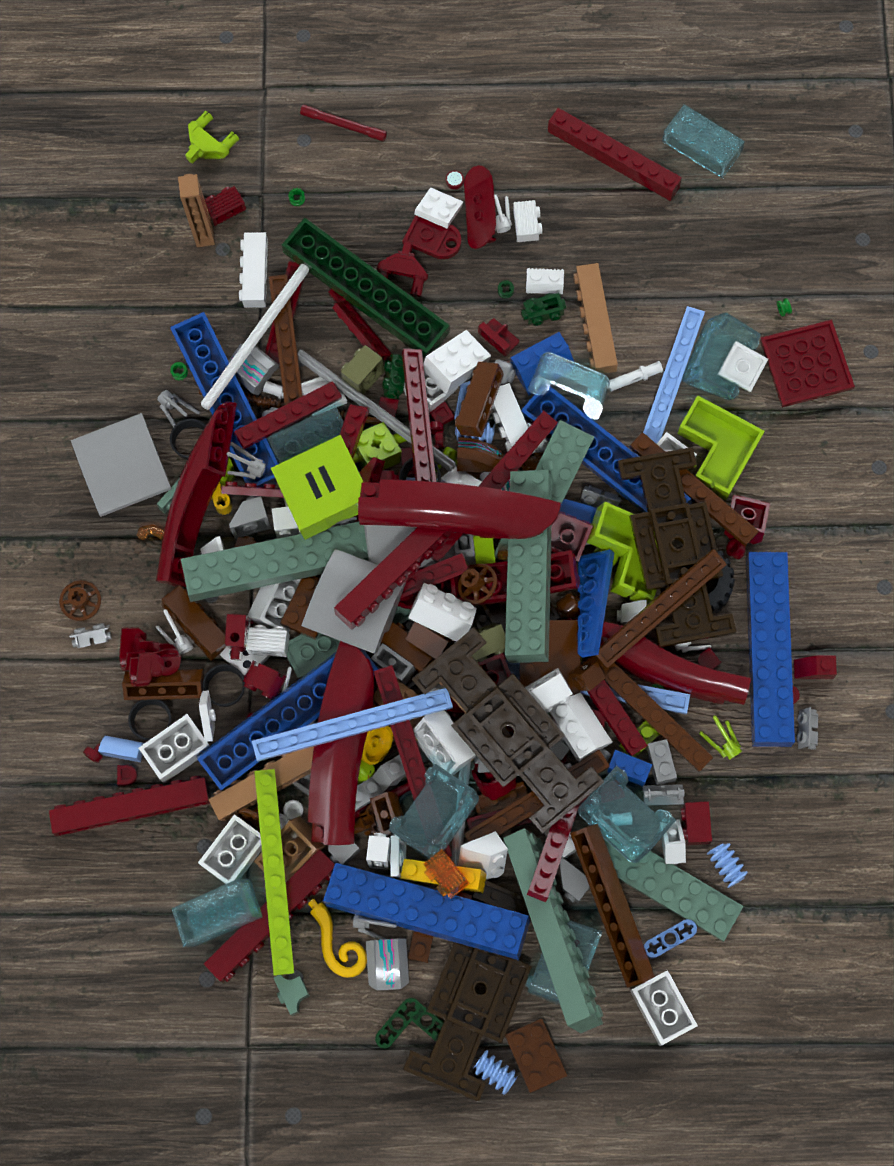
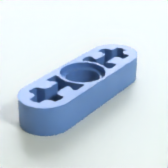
[644,919,697,958]

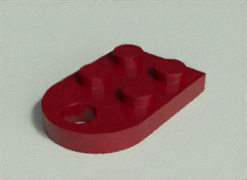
[402,215,461,259]

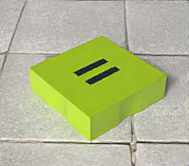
[271,435,363,540]

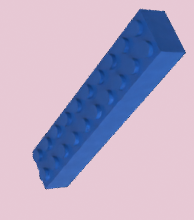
[170,312,278,487]
[521,382,692,513]
[746,552,795,747]
[196,649,378,790]
[323,863,530,960]

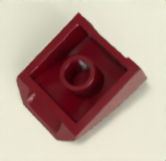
[724,495,770,545]

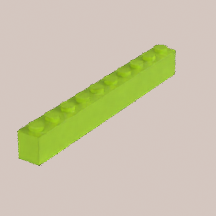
[254,769,294,976]

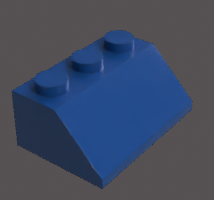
[510,332,577,396]

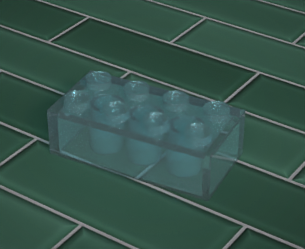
[662,104,745,178]
[266,405,344,464]
[172,878,263,947]

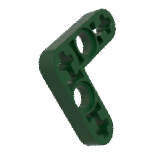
[375,998,443,1049]

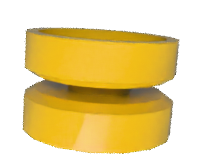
[361,726,393,765]

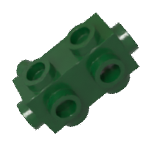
[521,293,566,326]
[382,354,405,399]

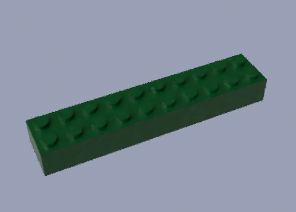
[282,218,450,358]

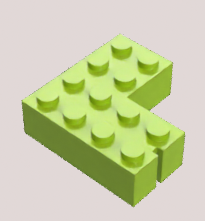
[677,396,765,500]
[587,502,662,605]

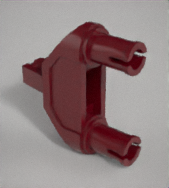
[376,241,428,297]

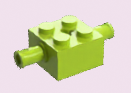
[353,422,407,470]

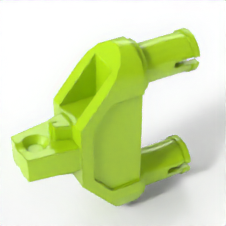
[185,111,239,164]

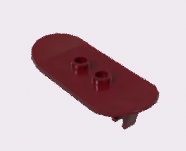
[464,165,496,249]

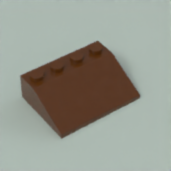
[520,620,581,696]

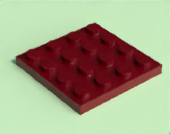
[760,320,855,408]

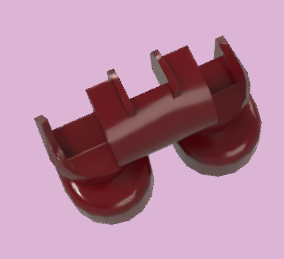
[119,627,181,687]

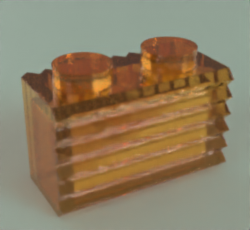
[423,849,470,899]

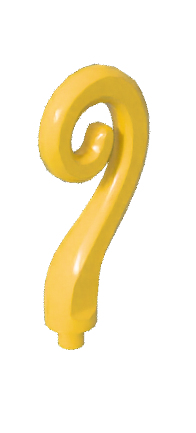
[308,899,367,978]

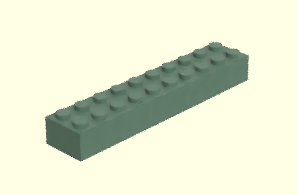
[505,470,553,663]
[181,522,369,602]
[503,828,603,1033]

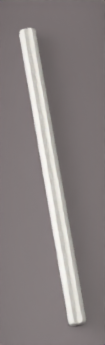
[201,264,309,410]

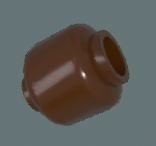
[555,592,580,620]

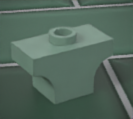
[274,975,310,1016]

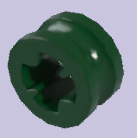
[498,280,514,299]

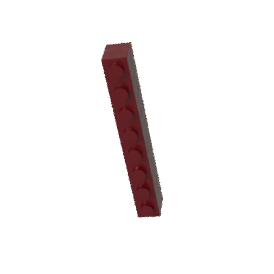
[548,108,682,201]
[334,527,456,630]
[49,776,211,836]
[204,849,335,983]

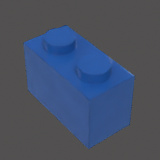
[607,750,652,786]

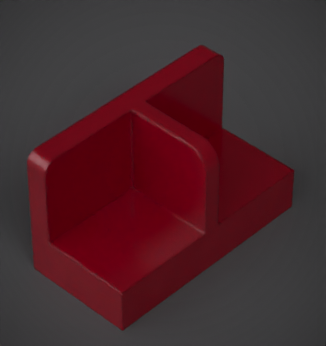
[478,318,519,357]

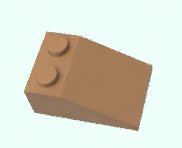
[254,816,326,882]

